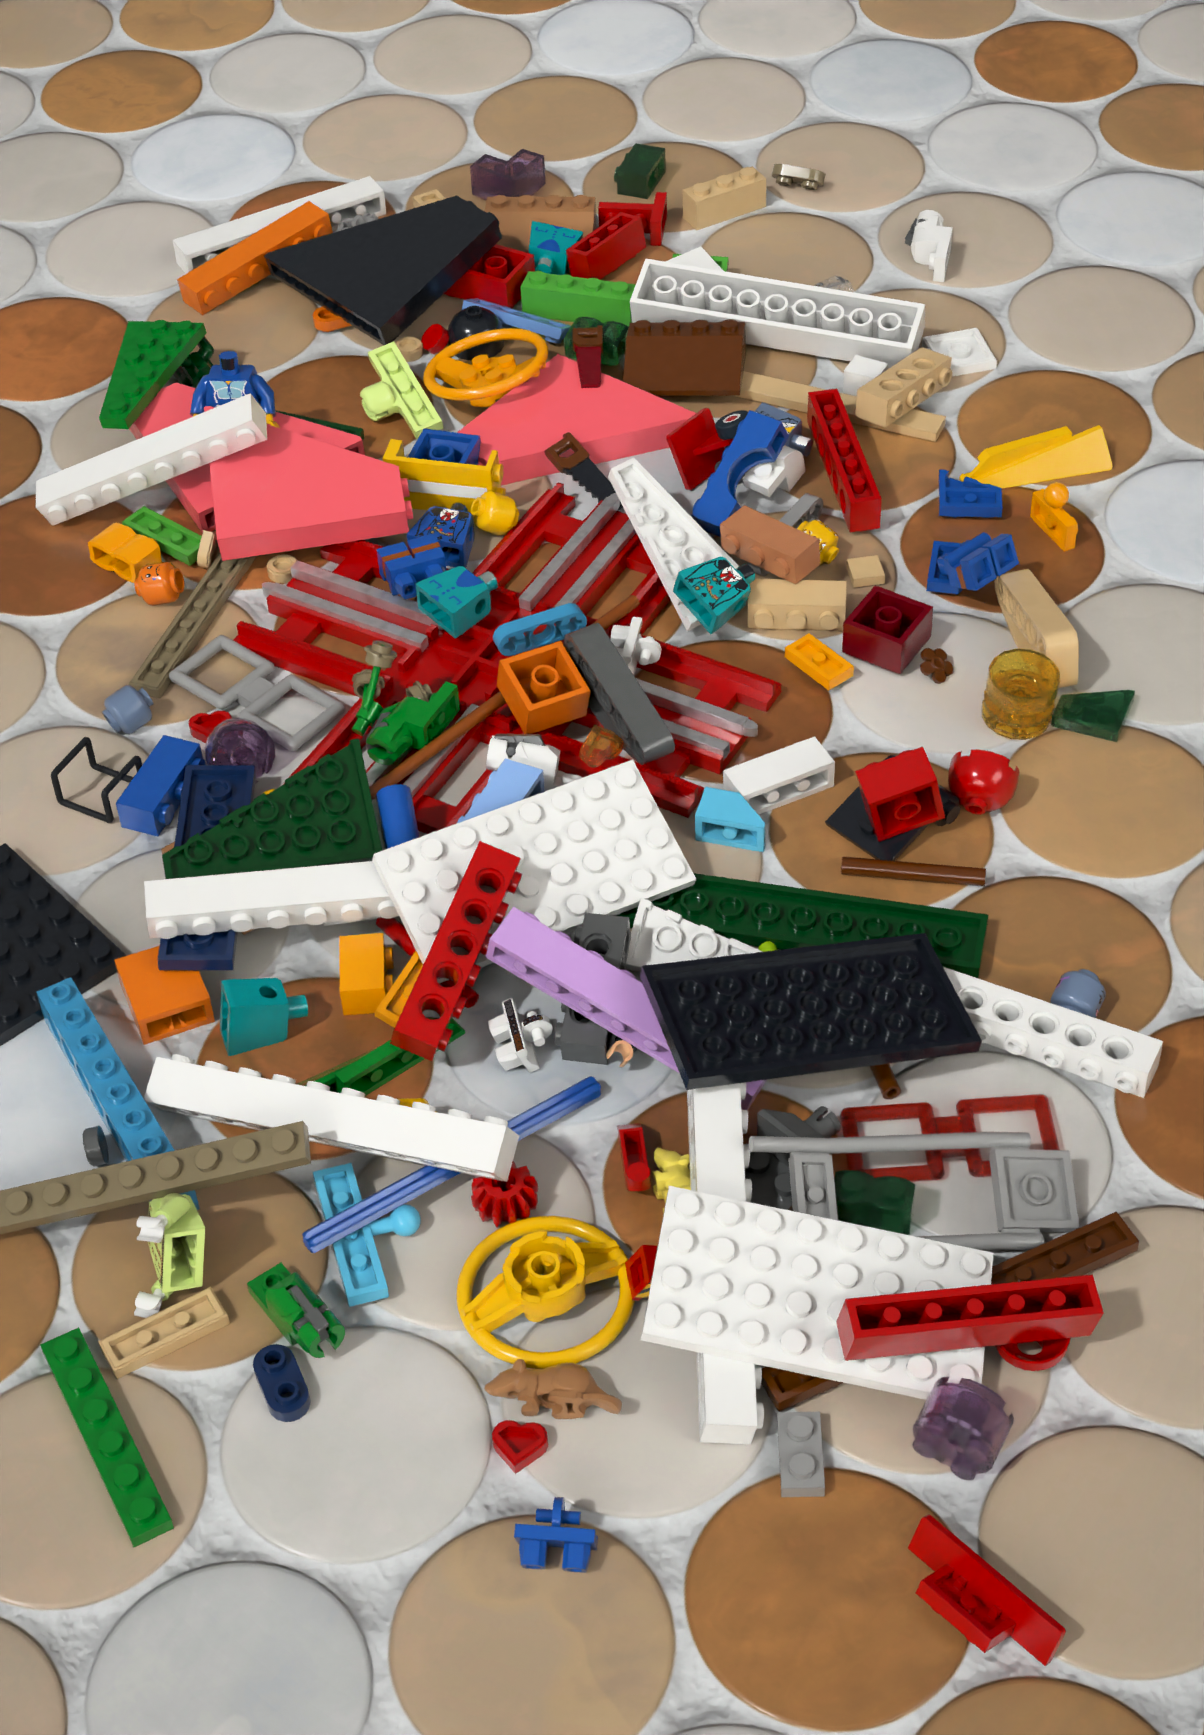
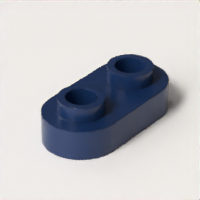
[253,1344,310,1422]

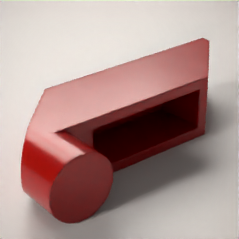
[617,1123,651,1191]

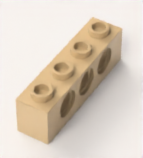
[855,347,952,427]

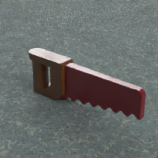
[573,325,603,388]

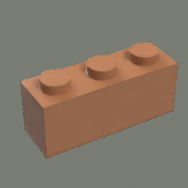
[720,505,820,584]

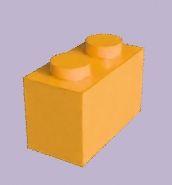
[339,933,394,1015]

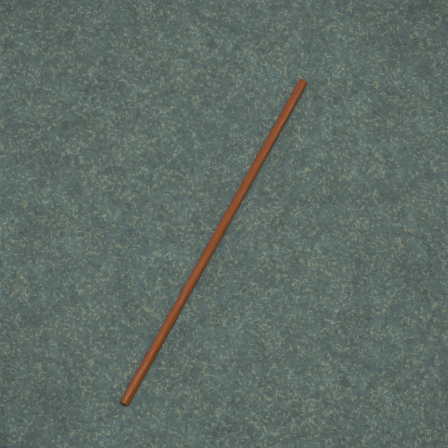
[369,595,640,800]

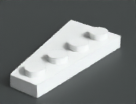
[625,897,763,972]

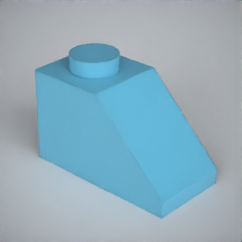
[695,787,765,852]

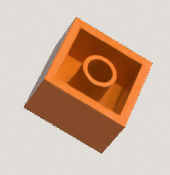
[497,641,591,734]

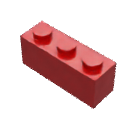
[566,212,646,280]

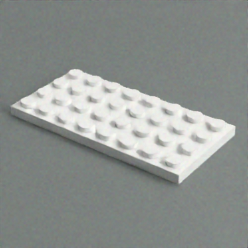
[372,759,696,983]
[641,1186,994,1410]

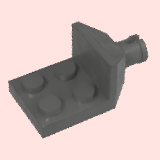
[744,1106,841,1211]

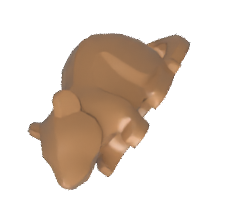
[484,1359,622,1419]

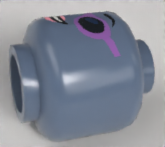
[1050,969,1106,1018]

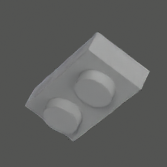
[777,1411,825,1497]

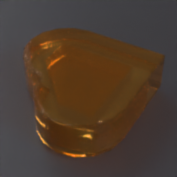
[579,724,624,768]

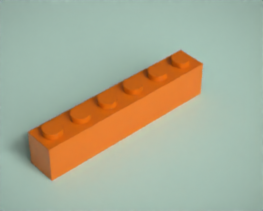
[177,201,333,315]

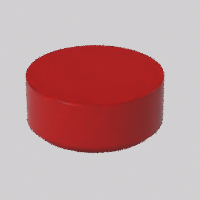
[421,324,449,354]

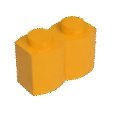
[88,523,162,583]

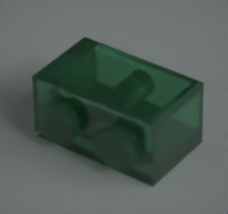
[614,143,666,199]

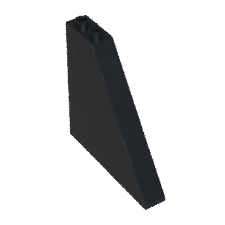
[264,195,502,345]

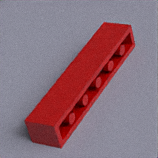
[836,1274,1104,1361]

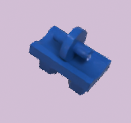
[514,1497,598,1573]

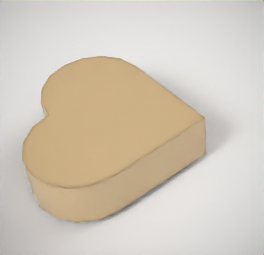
[197,530,220,569]

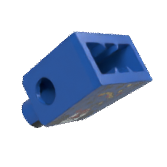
[407,503,474,568]

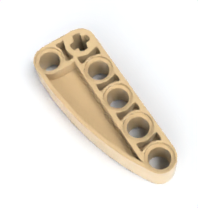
[994,569,1079,691]

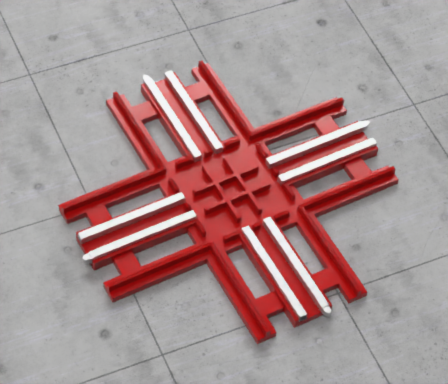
[234,482,782,834]

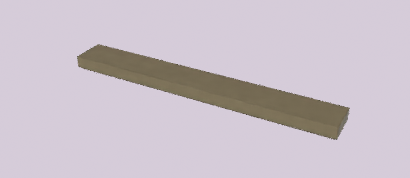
[129,553,257,699]

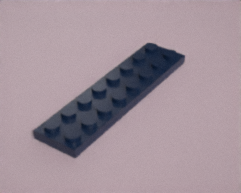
[158,765,256,970]

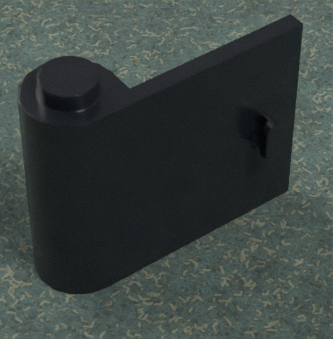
[825,755,960,861]

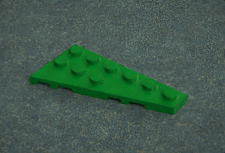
[99,320,207,429]

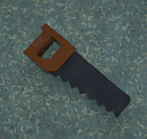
[545,432,623,511]

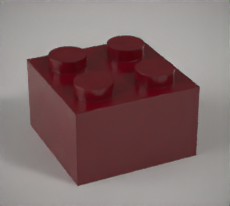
[842,585,933,674]

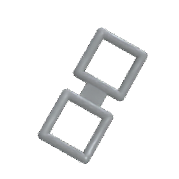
[169,635,346,751]

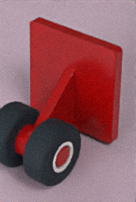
[666,408,748,490]

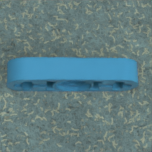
[493,603,587,656]

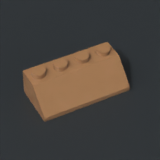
[485,195,597,253]

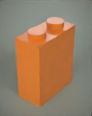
[114,945,215,1045]

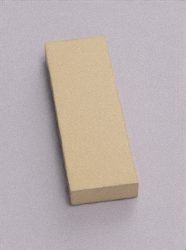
[98,1287,230,1379]

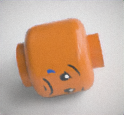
[134,562,184,606]

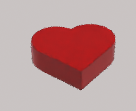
[188,711,234,747]
[492,1420,548,1474]

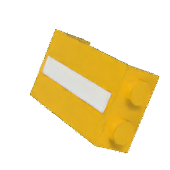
[382,439,506,513]

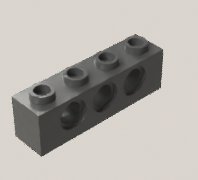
[555,913,631,1065]

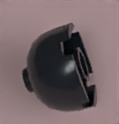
[448,306,505,361]

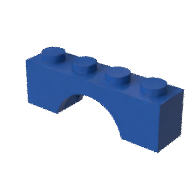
[691,410,789,537]

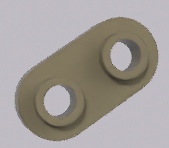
[772,164,826,190]

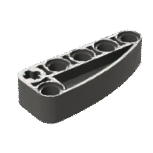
[564,623,675,765]

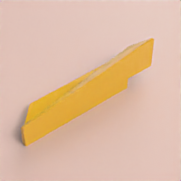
[959,425,1112,489]

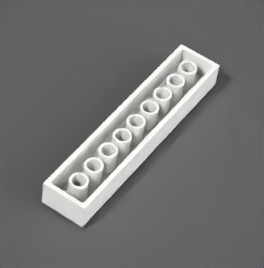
[630,259,925,368]

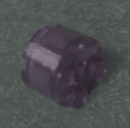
[912,1377,1014,1480]

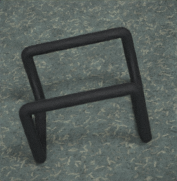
[51,737,142,823]

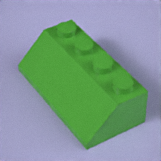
[521,271,635,329]

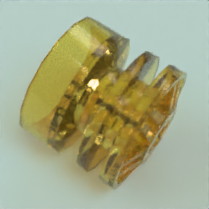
[981,649,1060,740]

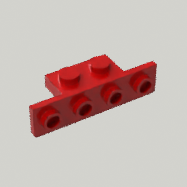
[908,1514,1066,1666]

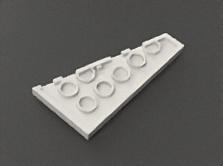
[608,457,739,632]

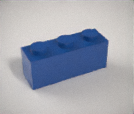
[116,735,206,837]

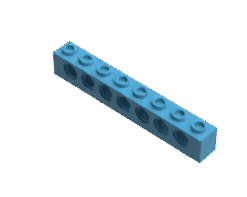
[36,977,200,1210]

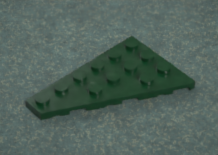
[162,738,382,879]

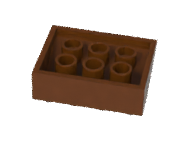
[623,319,746,396]

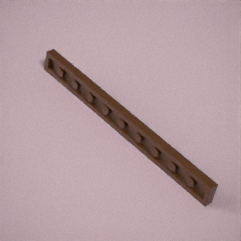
[761,1211,1139,1412]

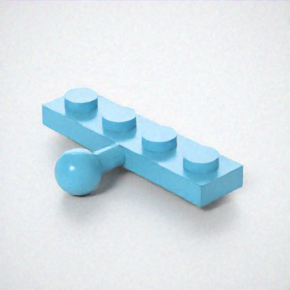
[313,1163,421,1307]

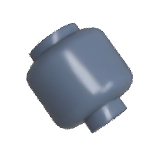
[102,685,154,734]

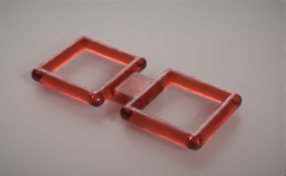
[840,1094,1060,1186]

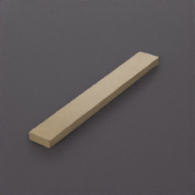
[736,371,946,442]

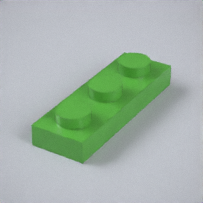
[122,506,202,566]

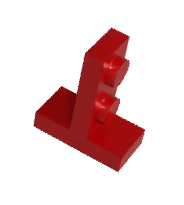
[598,192,667,246]

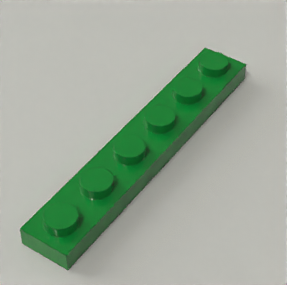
[40,1327,174,1548]

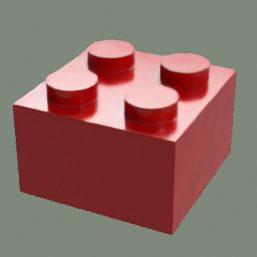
[855,747,945,842]

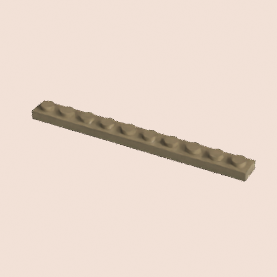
[0,1121,311,1234]

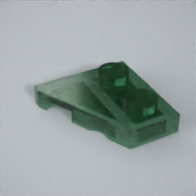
[1051,690,1135,742]

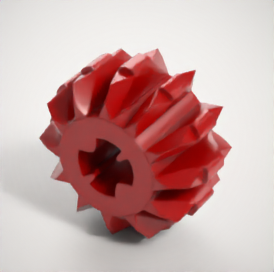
[471,1161,538,1228]

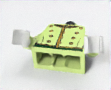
[134,1193,205,1318]

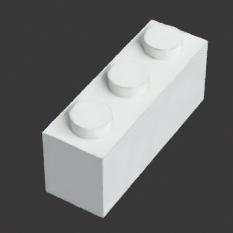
[723,736,835,815]

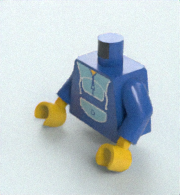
[190,351,280,428]

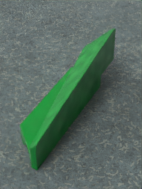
[297,1017,465,1096]

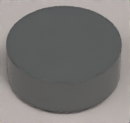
[83,1126,109,1167]

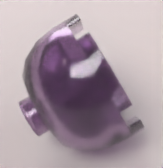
[204,717,275,784]

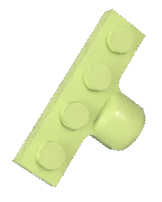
[360,341,443,440]

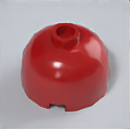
[948,749,1020,815]

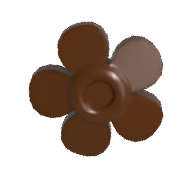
[920,648,953,684]

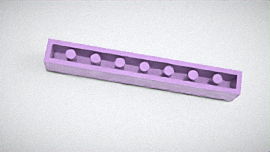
[486,907,767,1111]

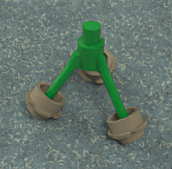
[352,640,433,736]

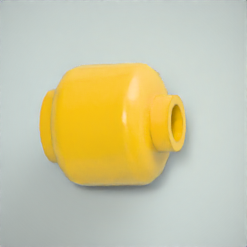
[471,491,519,536]

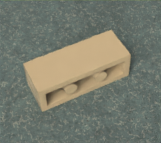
[683,166,766,231]
[748,579,847,631]

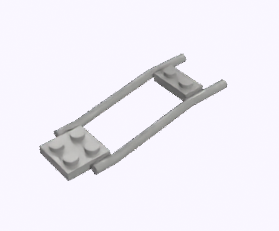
[749,1132,1080,1250]

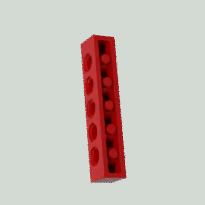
[807,389,882,533]
[390,841,522,1061]

